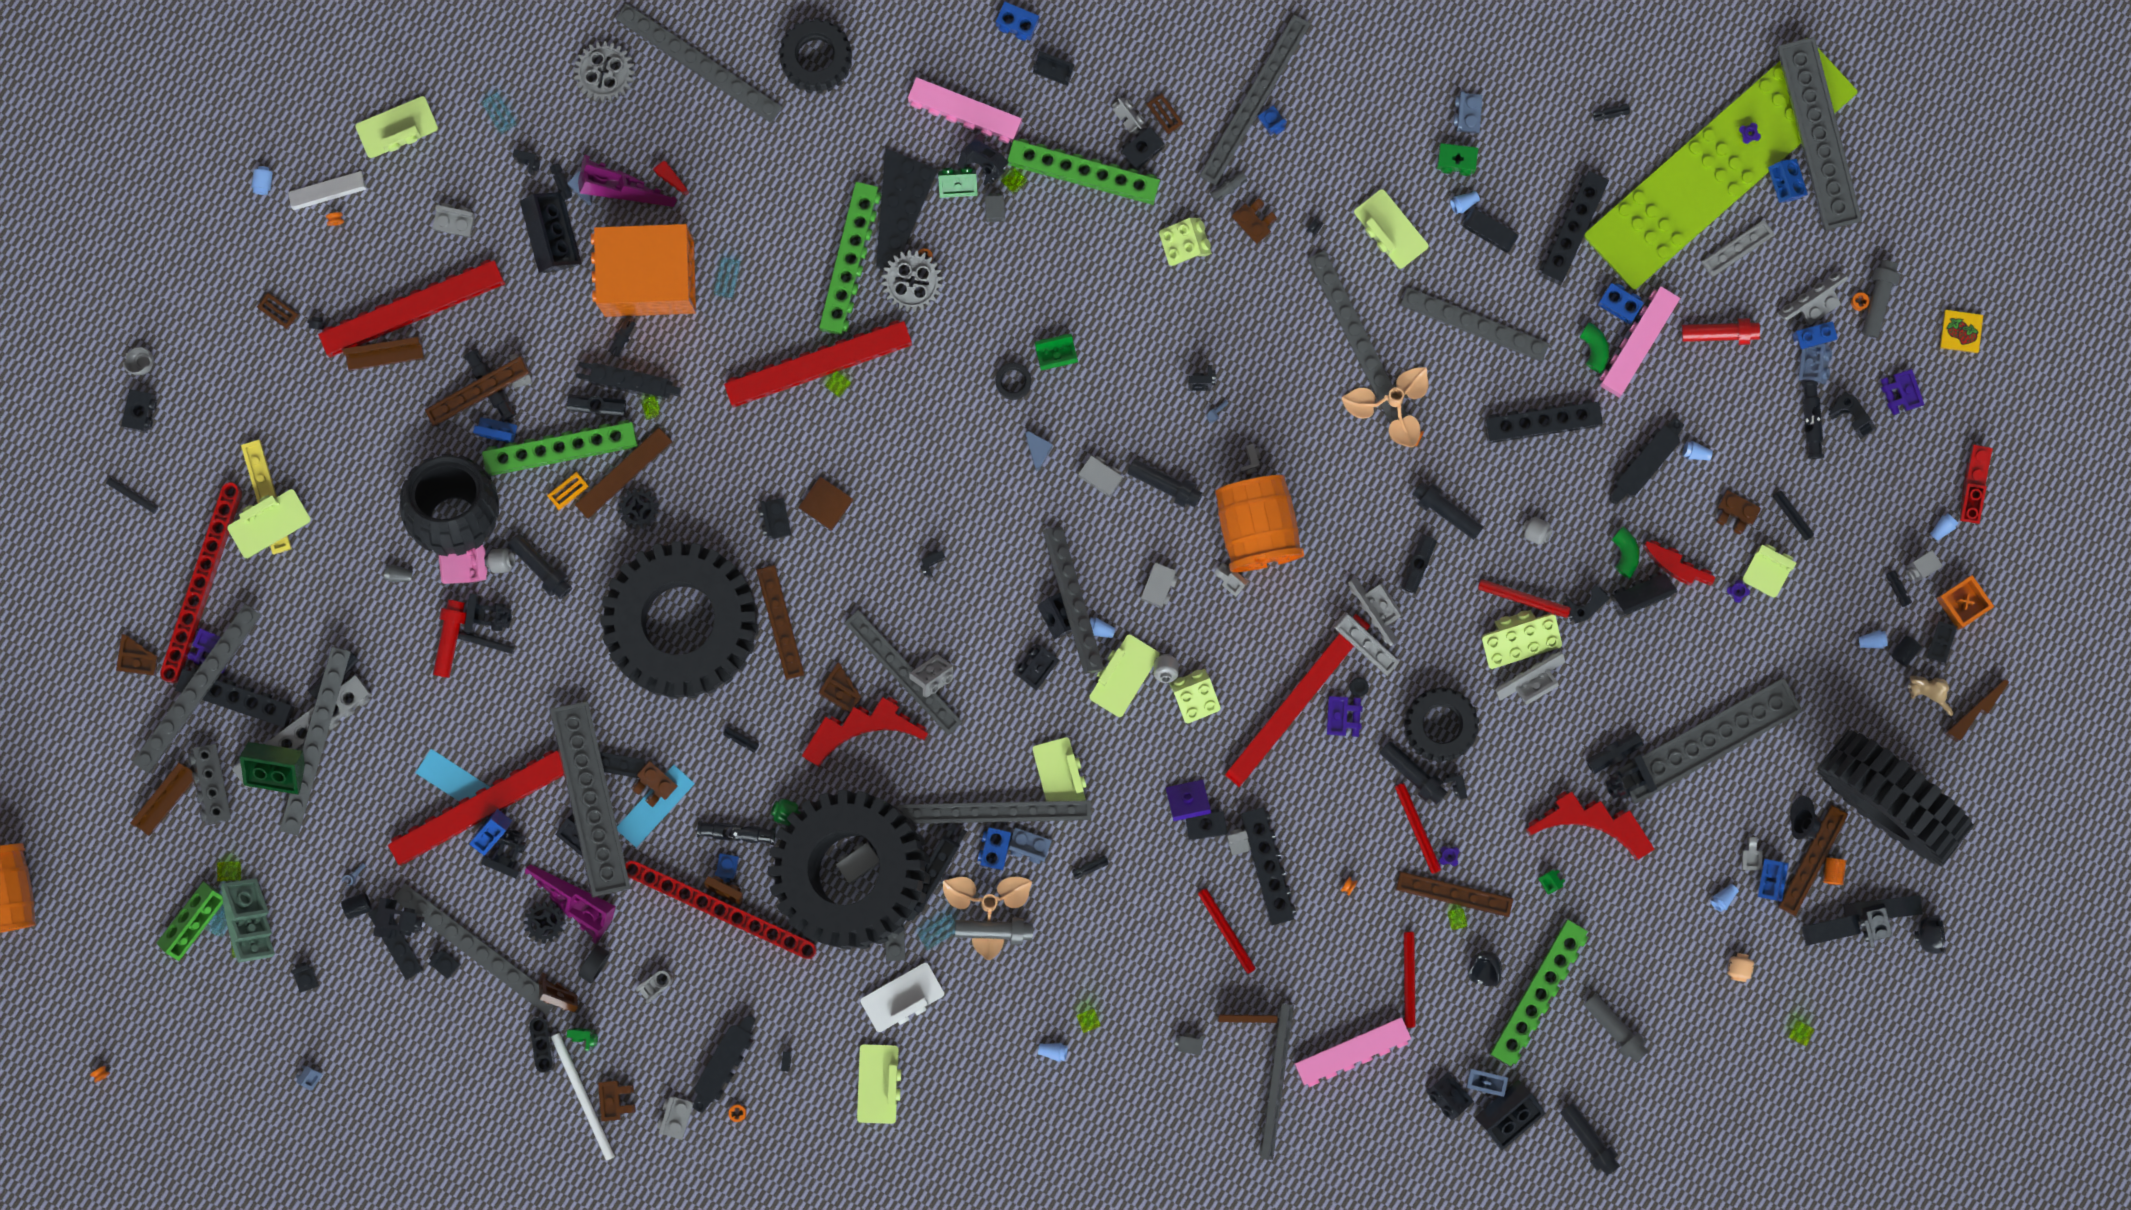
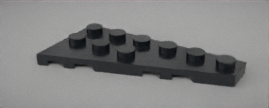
[876,148,938,270]

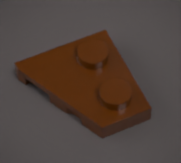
[116,634,159,676]
[818,663,861,713]
[539,972,578,1013]

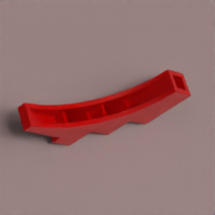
[802,696,929,767]
[1525,791,1655,860]

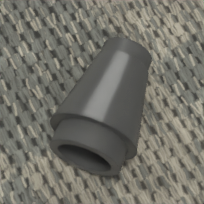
[384,564,413,582]

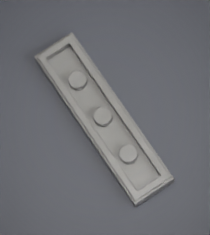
[1701,220,1775,278]
[1333,612,1400,676]

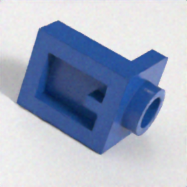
[1258,105,1287,136]
[715,853,739,883]

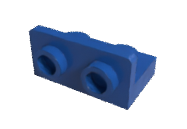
[1792,321,1838,349]
[473,417,517,443]

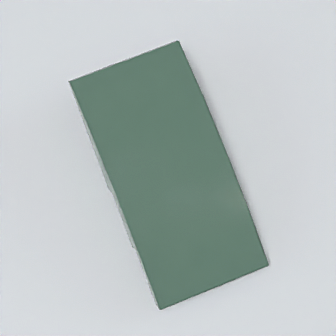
[221,878,275,963]

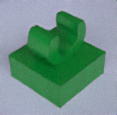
[1538,870,1565,895]

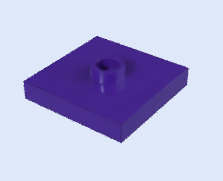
[1166,779,1211,821]

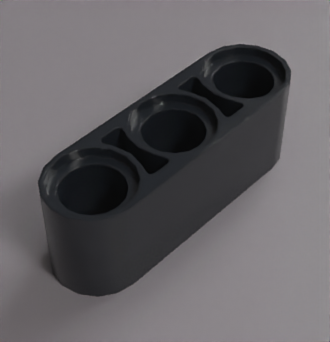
[1462,208,1519,253]
[1801,915,1861,946]
[529,1017,555,1073]

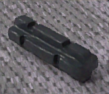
[1593,104,1630,121]
[550,164,572,200]
[1886,570,1912,607]
[723,727,759,753]
[1072,855,1109,879]

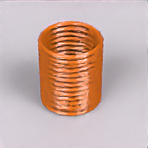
[1823,857,1847,885]

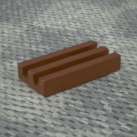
[1146,93,1184,135]
[257,292,299,330]

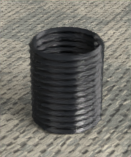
[1891,635,1922,667]
[341,892,372,920]

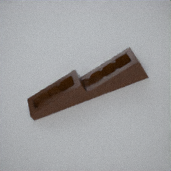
[1944,679,2009,742]

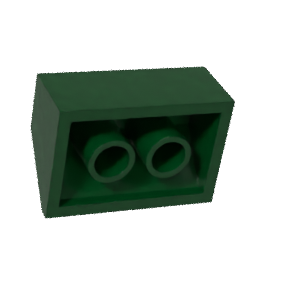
[240,742,305,795]

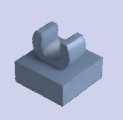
[296,1065,323,1090]

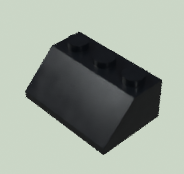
[1611,572,1678,618]
[1474,1080,1546,1151]

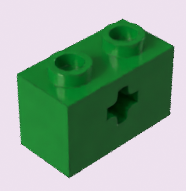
[1437,143,1478,176]

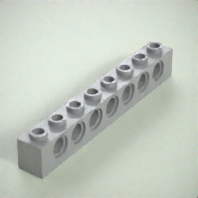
[232,675,372,789]

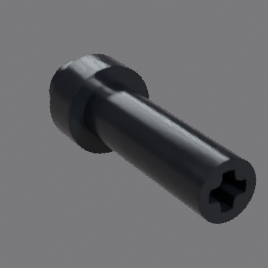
[1127,459,1203,508]
[1412,481,1484,540]
[508,534,572,599]
[1379,741,1448,805]
[1560,1102,1620,1176]

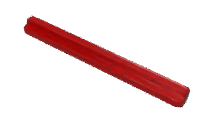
[1478,579,1571,618]
[1395,783,1441,874]
[1198,888,1256,974]
[1404,932,1416,1028]

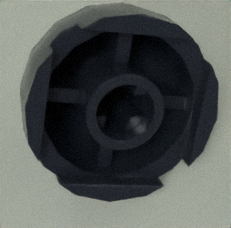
[1914,915,1946,954]

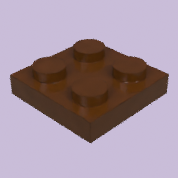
[704,876,743,906]

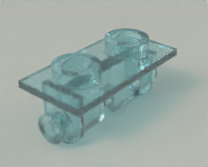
[205,904,228,938]

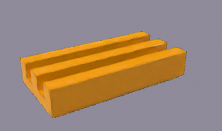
[547,471,589,511]

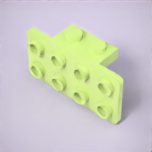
[355,96,438,158]
[1354,189,1428,269]
[228,489,311,559]
[1482,610,1562,669]
[1089,635,1160,717]
[1033,737,1086,801]
[857,1045,901,1124]

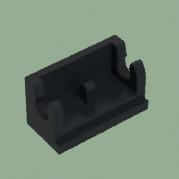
[1033,51,1075,86]
[1927,621,1958,666]

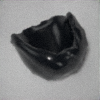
[1468,951,1502,986]

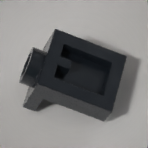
[512,149,540,176]
[1443,773,1468,800]
[429,949,461,979]
[291,962,319,993]

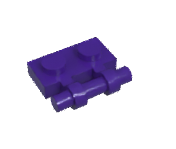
[1880,369,1925,416]
[187,628,226,674]
[1326,696,1363,737]

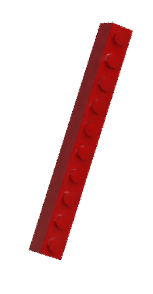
[318,260,505,358]
[724,320,912,408]
[388,750,564,866]

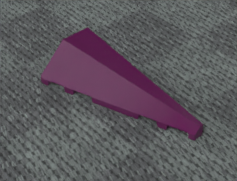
[578,155,677,207]
[525,864,616,944]

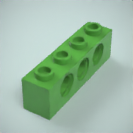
[156,881,223,961]

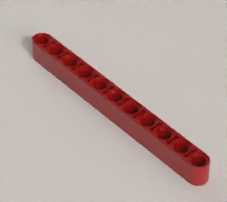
[160,482,242,683]
[1224,614,1371,787]
[625,861,817,959]

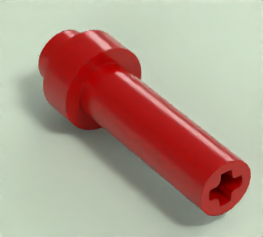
[1682,318,1760,345]
[432,599,467,678]

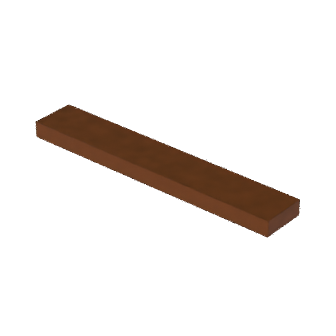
[425,356,531,426]
[575,428,672,520]
[756,565,805,680]
[1778,805,1848,916]
[1396,871,1514,917]

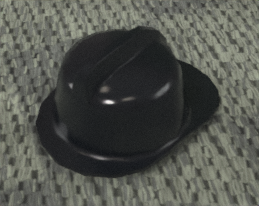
[1790,796,1821,840]

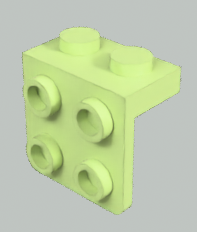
[1159,218,1212,266]
[1742,544,1796,598]
[1169,669,1220,723]

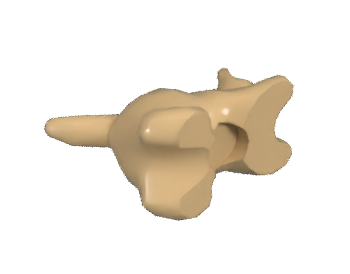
[1908,676,1953,716]

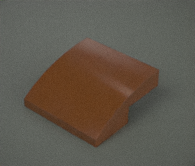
[798,477,853,531]

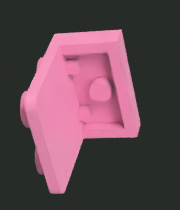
[439,545,487,584]

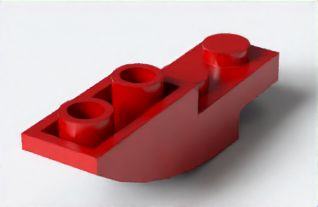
[1960,444,1993,524]
[1643,540,1715,586]

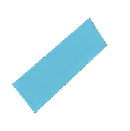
[415,749,491,819]
[617,765,695,848]

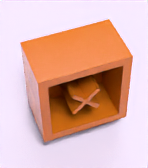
[1936,575,1994,630]

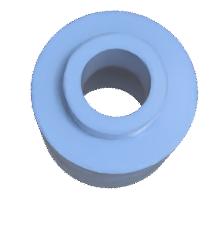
[251,166,273,195]

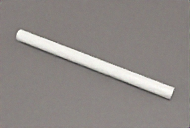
[551,1033,615,1161]

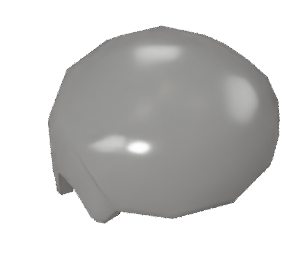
[123,347,154,376]

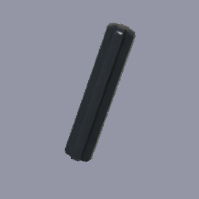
[1773,491,1814,541]

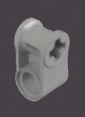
[635,970,673,1004]

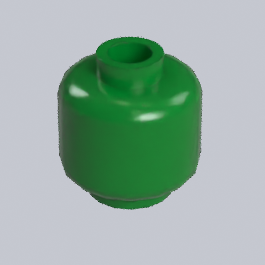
[771,798,801,826]

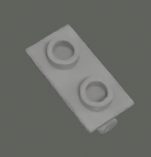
[1112,98,1147,136]

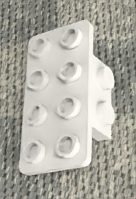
[861,963,944,1032]

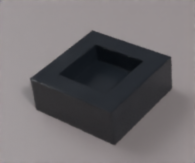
[781,1051,792,1072]

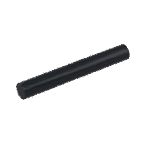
[106,478,158,514]
[458,631,515,654]

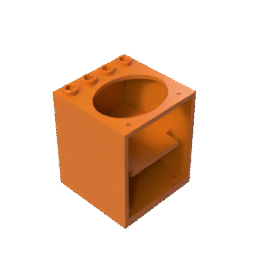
[591,224,696,317]

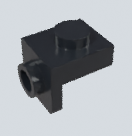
[920,549,946,579]

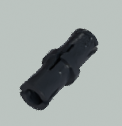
[608,318,636,357]

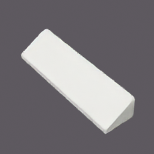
[288,171,366,210]

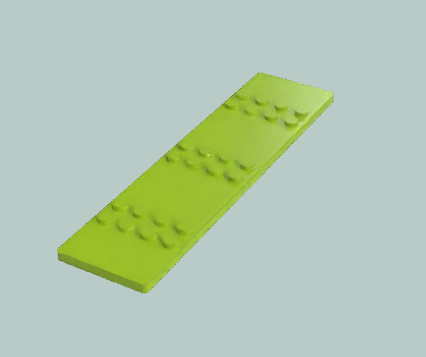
[1584,38,1857,290]

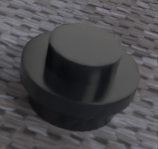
[307,316,326,330]
[1349,677,1369,697]

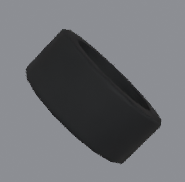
[995,362,1032,400]
[578,945,611,983]

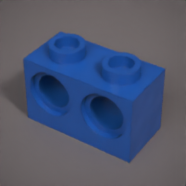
[996,2,1040,41]
[1768,159,1808,203]
[1598,283,1644,325]
[469,809,513,856]
[978,828,1012,871]
[1758,859,1789,901]

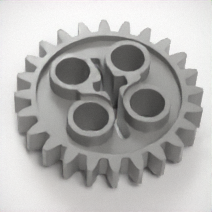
[573,41,635,103]
[881,250,943,312]

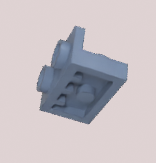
[1453,91,1483,134]
[1799,344,1832,385]
[1008,828,1052,864]

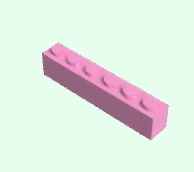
[908,77,1022,144]
[1600,287,1680,398]
[1294,1017,1411,1087]

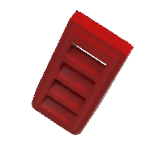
[653,161,689,196]

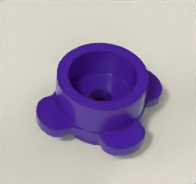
[1739,123,1761,144]
[1727,580,1750,603]
[1439,846,1460,866]

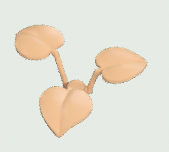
[1342,367,1428,448]
[943,877,1032,960]

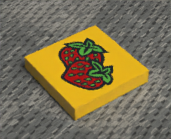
[1940,310,1983,353]

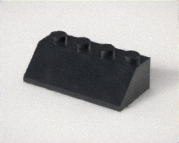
[520,192,582,273]

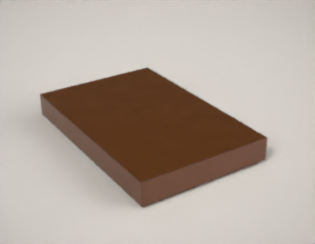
[1217,1014,1277,1023]

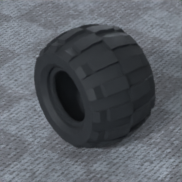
[399,453,500,556]

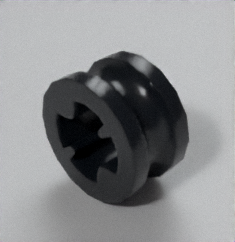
[1306,218,1324,237]

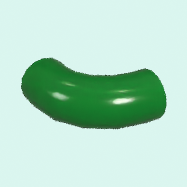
[1579,322,1609,374]
[1611,526,1640,579]

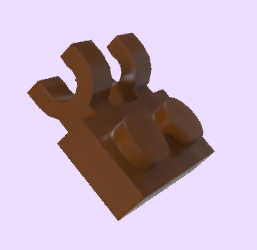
[1231,198,1277,245]
[1716,490,1761,535]
[631,760,678,808]
[598,1081,636,1122]

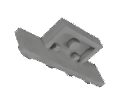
[1777,271,1848,325]
[1348,578,1403,646]
[1495,651,1565,705]

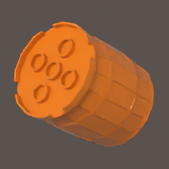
[1215,475,1304,573]
[0,843,37,933]

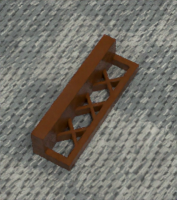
[343,337,425,371]
[130,763,194,836]

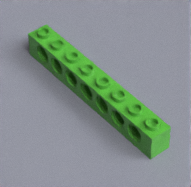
[1008,139,1160,205]
[819,182,881,336]
[482,420,638,476]
[1489,920,1589,1066]

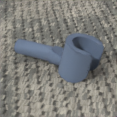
[1206,400,1228,423]
[342,863,366,886]

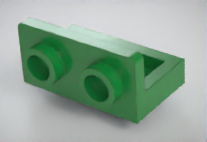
[1035,334,1078,371]

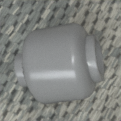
[1522,517,1552,545]
[485,548,515,574]
[1154,654,1179,683]

